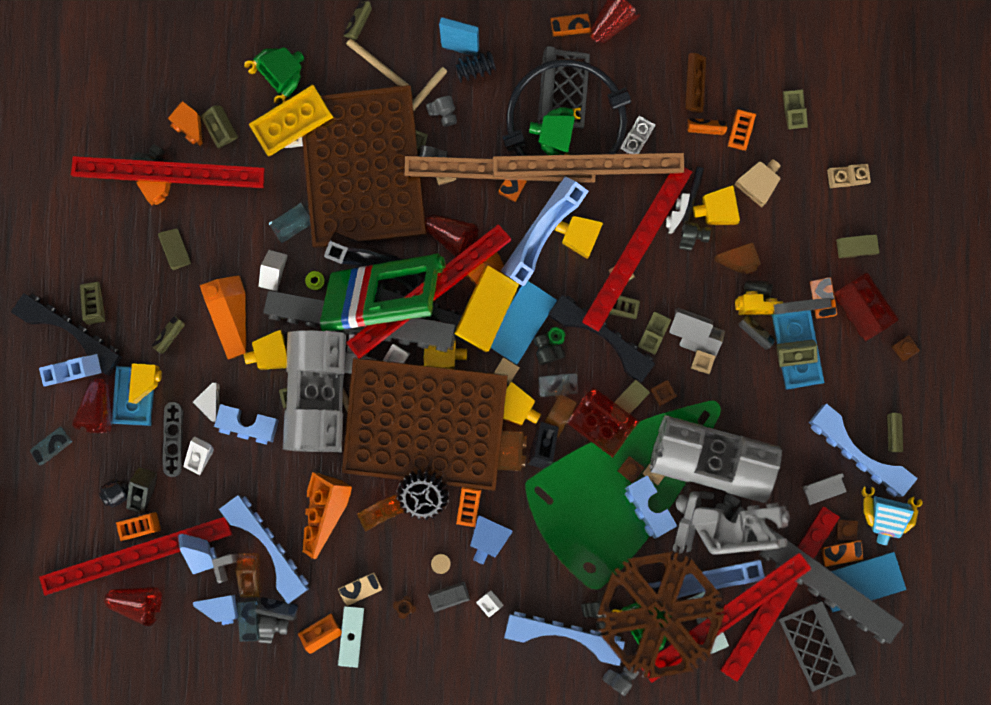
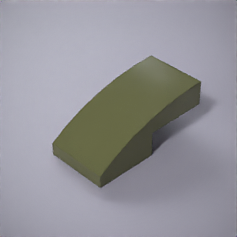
[783,90,808,129]
[836,235,879,258]
[638,311,672,355]
[609,380,650,421]

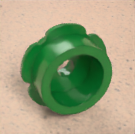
[547,327,565,346]

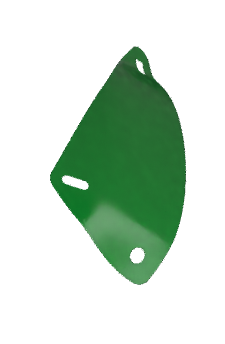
[525,401,721,589]

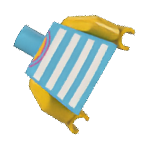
[861,487,922,545]

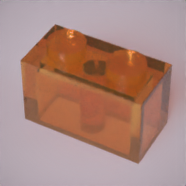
[498,431,527,471]

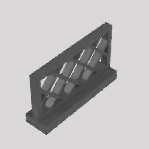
[538,46,590,128]
[779,599,856,691]

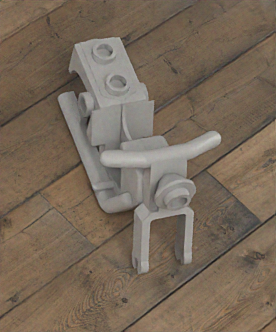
[673,491,789,554]

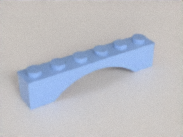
[501,176,589,287]
[808,404,917,497]
[219,495,309,604]
[648,560,765,603]
[504,611,625,666]

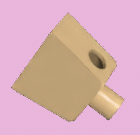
[734,159,781,207]

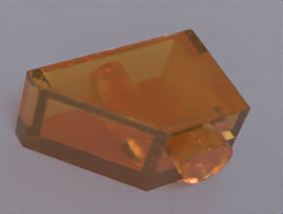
[714,243,761,274]
[545,394,577,438]
[357,495,404,531]
[236,553,260,598]

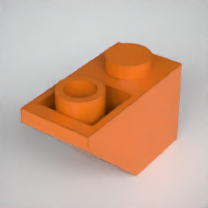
[168,101,203,146]

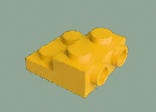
[735,291,783,315]

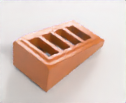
[727,109,756,151]
[456,487,482,527]
[116,512,161,541]

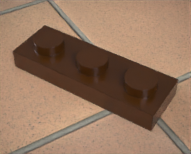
[686,53,706,113]

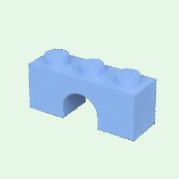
[39,354,102,387]
[214,404,279,445]
[625,475,677,539]

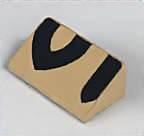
[338,572,382,606]

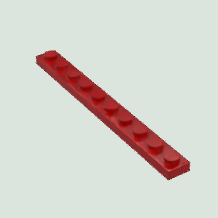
[71,156,265,188]
[582,167,692,332]
[346,224,511,359]
[720,506,840,682]
[39,517,232,596]
[641,552,812,683]

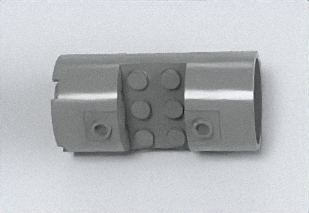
[283,331,346,452]
[650,415,782,503]

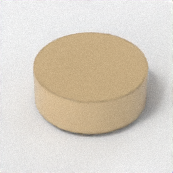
[431,554,451,574]

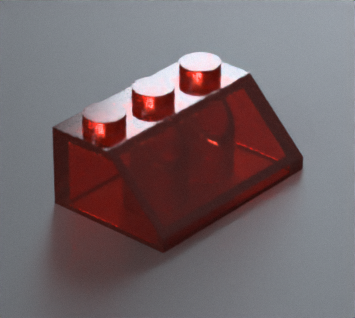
[834,273,899,342]
[567,387,640,458]

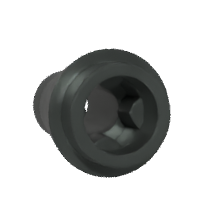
[744,280,773,299]

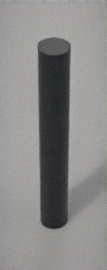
[683,167,704,222]

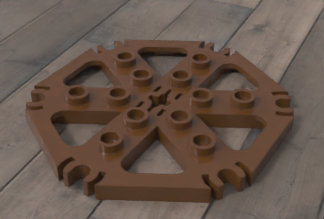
[596,552,724,679]

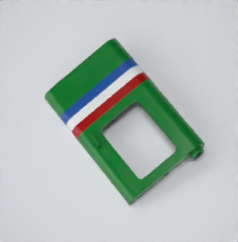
[320,253,445,331]

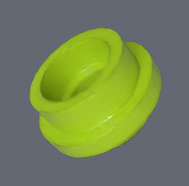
[305,271,325,290]

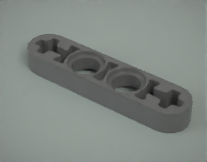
[773,298,832,315]
[163,402,183,477]

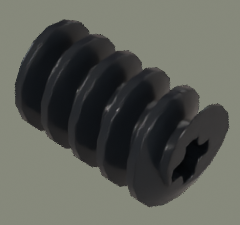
[455,51,496,83]

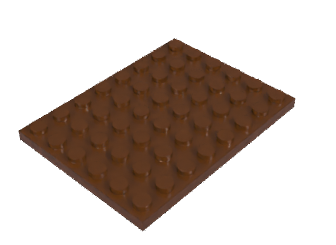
[302,85,426,248]
[342,358,508,491]

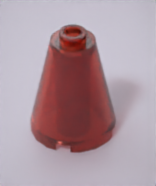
[590,0,641,44]
[425,214,479,257]
[72,378,112,434]
[104,587,162,627]

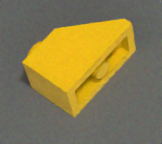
[128,363,162,404]

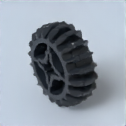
[397,469,449,521]

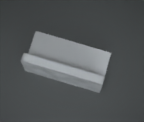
[669,307,714,345]
[679,327,725,358]
[802,473,847,505]
[212,554,239,583]

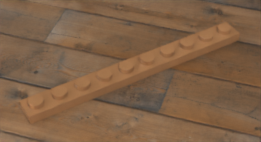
[493,153,684,177]
[404,156,595,183]

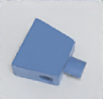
[471,516,512,564]

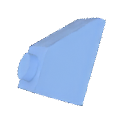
[178,534,217,574]
[193,595,238,625]

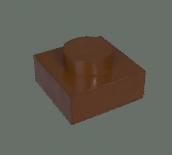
[891,335,920,362]
[650,380,677,406]
[617,456,644,483]
[836,520,858,541]

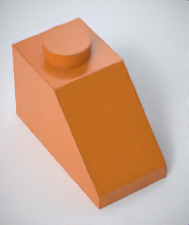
[136,181,171,205]

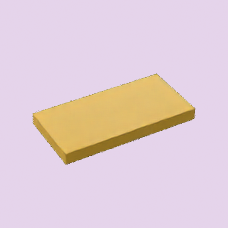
[249,85,333,157]
[454,265,519,352]

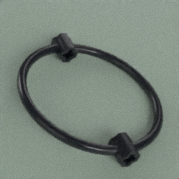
[502,59,631,156]

